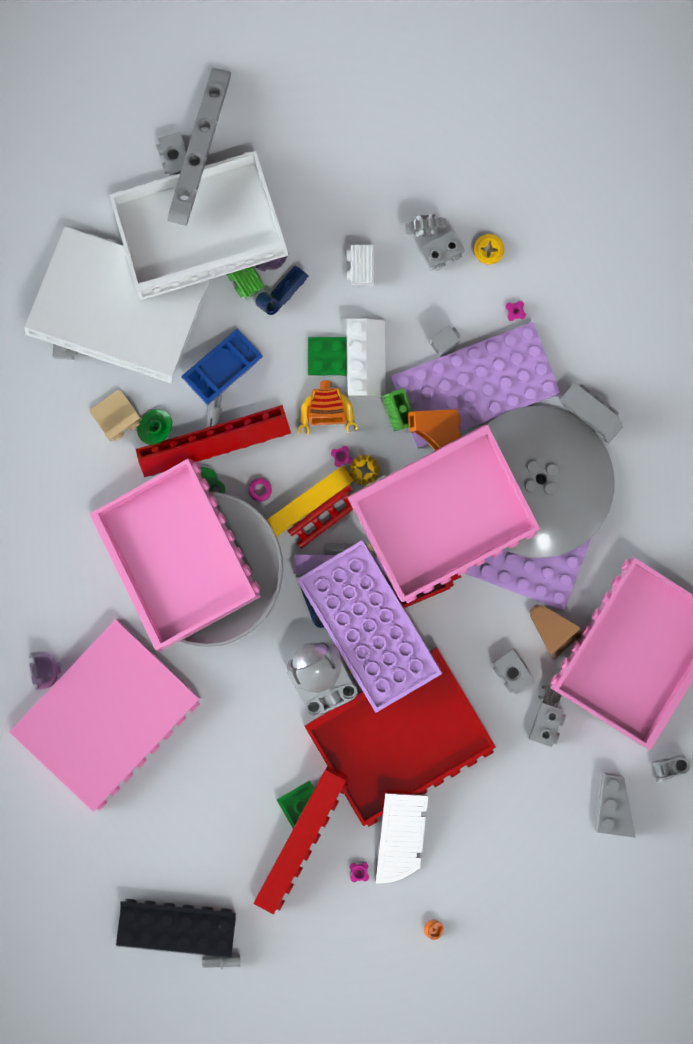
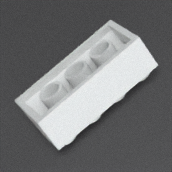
[347,318,386,397]

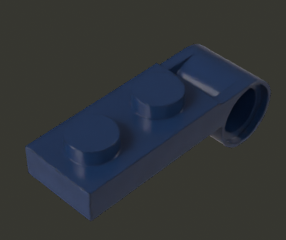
[255,265,309,315]

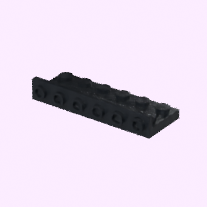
[116,899,236,958]

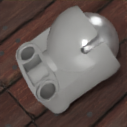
[286,642,357,716]

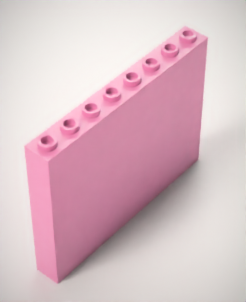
[347,425,540,603]
[90,459,261,651]
[550,557,693,750]
[9,619,200,811]

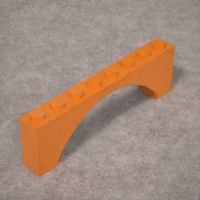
[408,409,462,451]

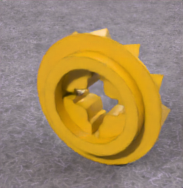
[474,234,504,265]
[349,455,380,486]

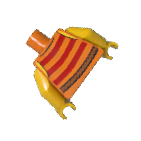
[298,380,358,435]

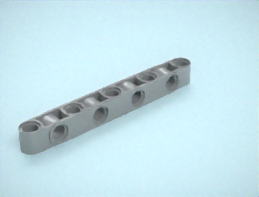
[167,67,231,226]

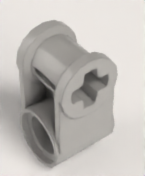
[651,755,690,782]

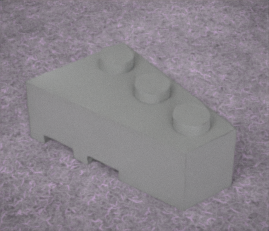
[560,382,623,444]
[595,773,636,838]

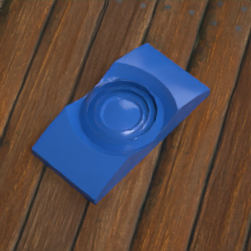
[181,329,263,405]

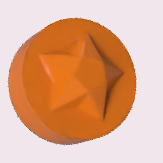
[424,919,444,940]

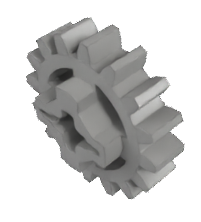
[405,214,447,238]

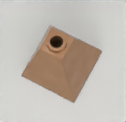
[529,604,581,660]

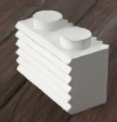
[347,245,374,285]

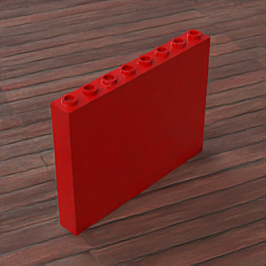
[304,647,496,827]

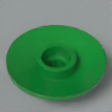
[137,409,173,445]

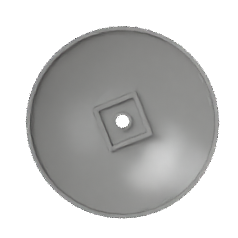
[487,406,615,558]
[180,492,283,647]

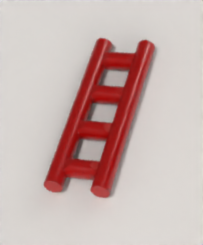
[287,485,353,549]

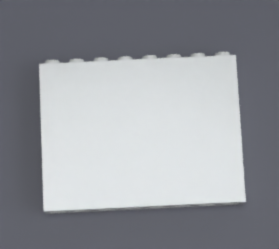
[109,151,288,300]
[24,226,210,384]

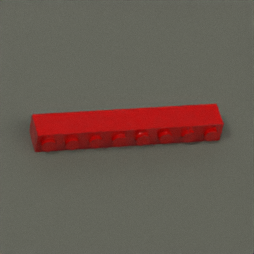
[136,405,291,478]
[253,766,348,915]

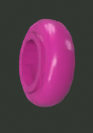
[248,478,272,502]

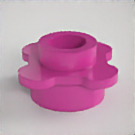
[506,301,526,321]
[331,446,352,467]
[350,862,369,882]

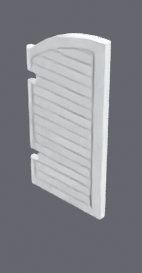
[376,793,429,883]

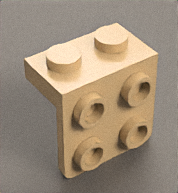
[90,390,142,442]

